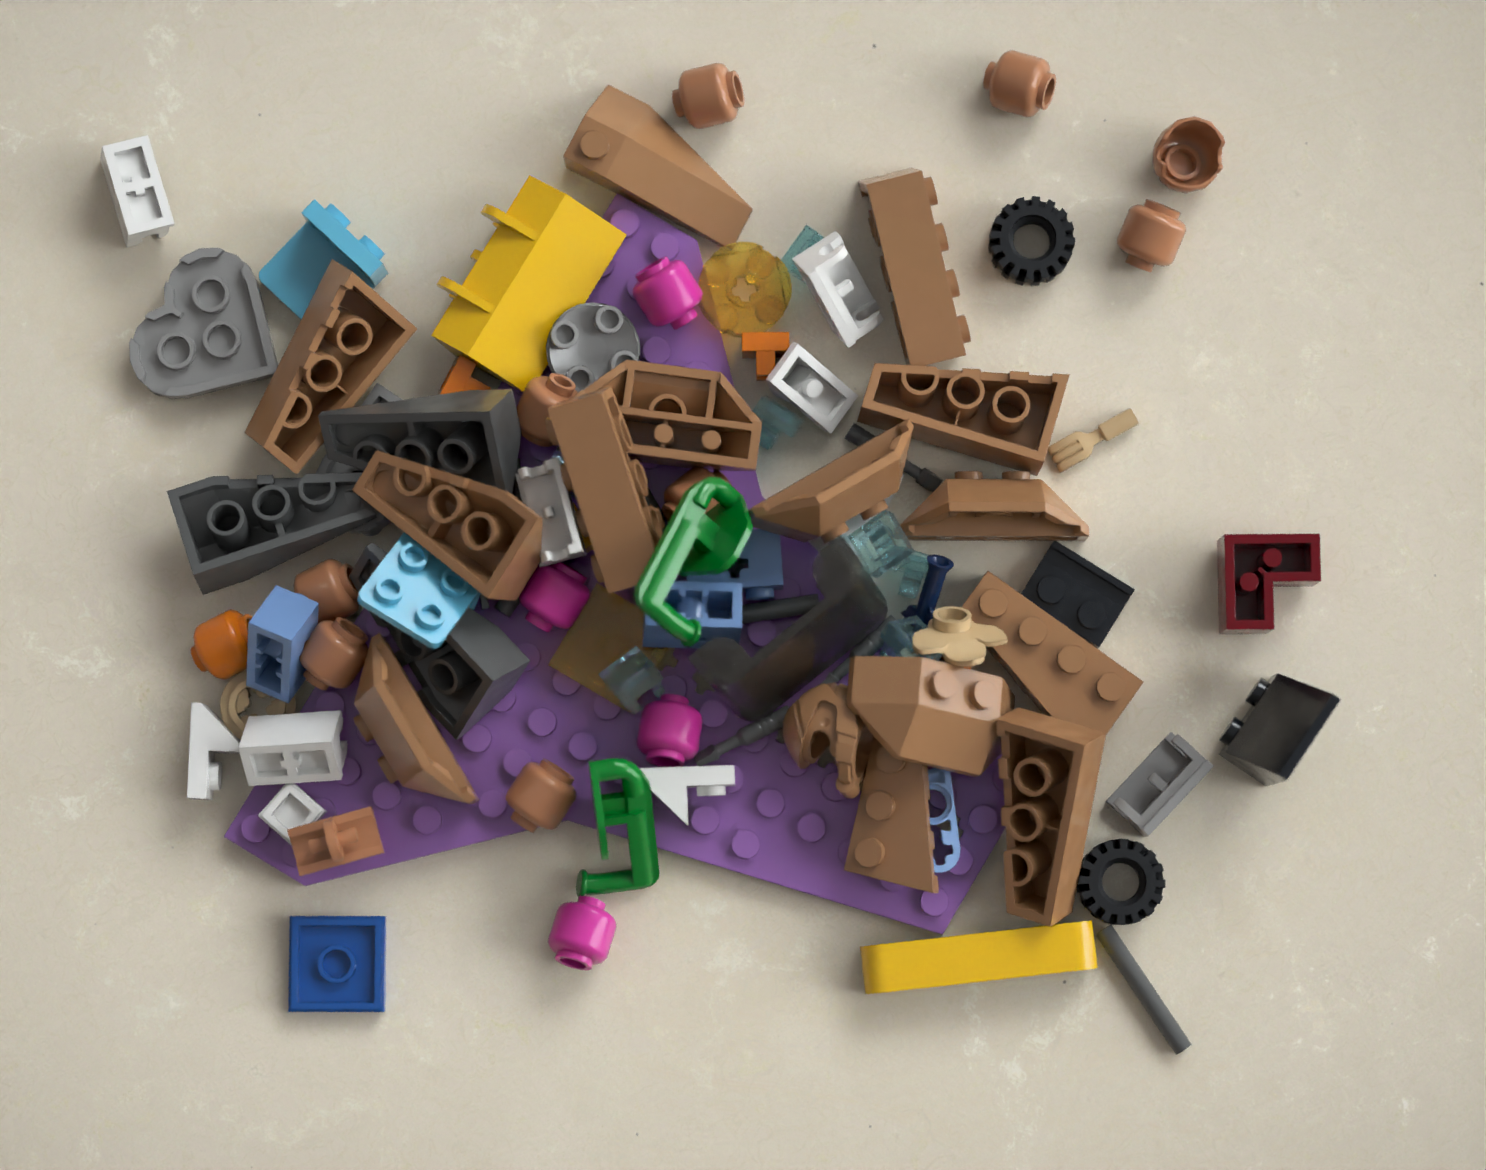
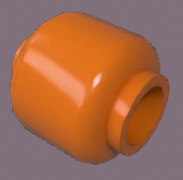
[191,609,252,680]

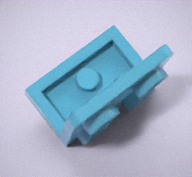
[259,199,388,319]
[357,532,481,649]

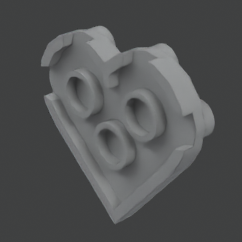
[129,248,278,399]

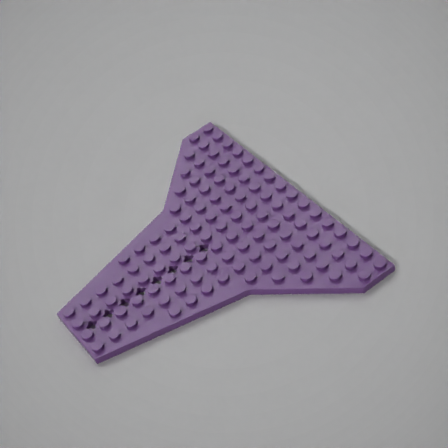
[224,193,1006,934]

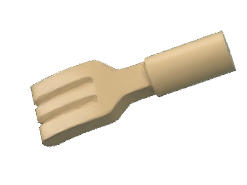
[1048,408,1139,473]

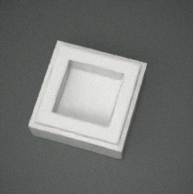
[258,783,327,846]

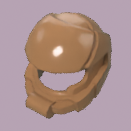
[783,682,874,799]

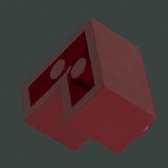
[1217,534,1321,634]

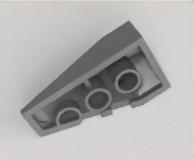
[318,389,522,494]
[167,473,377,595]
[349,543,530,740]

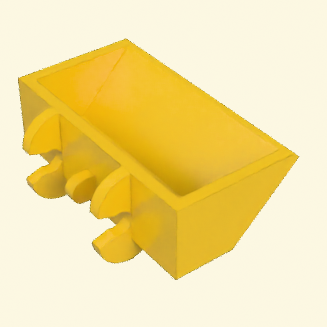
[431,175,627,392]

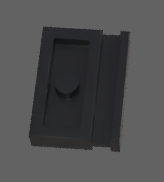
[1021,540,1135,649]

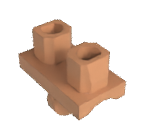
[287,806,385,876]

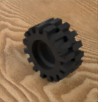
[988,196,1075,286]
[1077,839,1166,925]

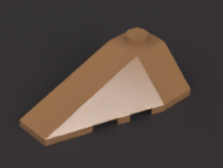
[563,85,753,251]
[352,450,543,601]

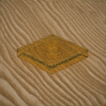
[548,583,670,714]

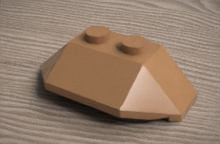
[572,360,762,471]
[748,419,914,544]
[897,471,1089,541]
[353,633,480,805]
[846,656,1015,777]

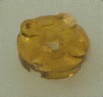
[697,242,792,338]

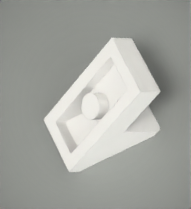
[766,342,858,434]
[187,702,240,800]
[639,765,735,826]

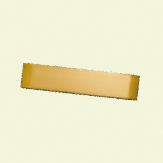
[860,920,1098,994]

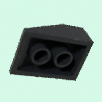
[1219,673,1341,786]

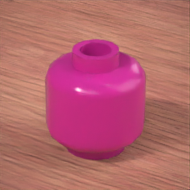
[633,256,703,330]
[519,562,590,633]
[637,694,703,767]
[548,896,617,971]

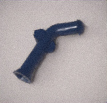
[900,554,954,660]

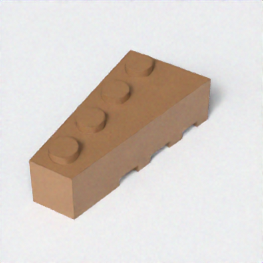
[858,168,971,366]
[244,259,417,475]
[857,363,1070,476]
[545,386,665,594]
[961,571,1144,735]
[996,707,1106,927]

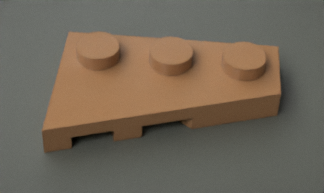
[844,737,939,893]

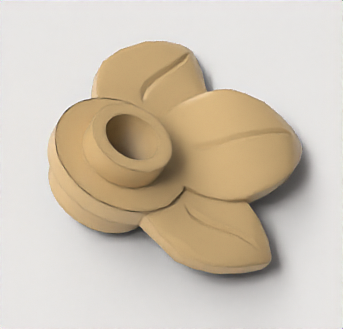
[912,606,1007,667]

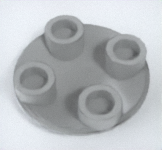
[546,302,640,392]

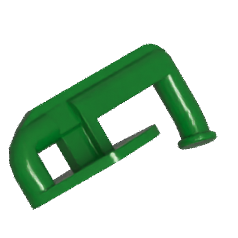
[634,477,753,647]
[576,758,660,897]

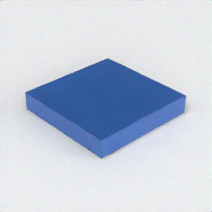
[288,916,387,1012]

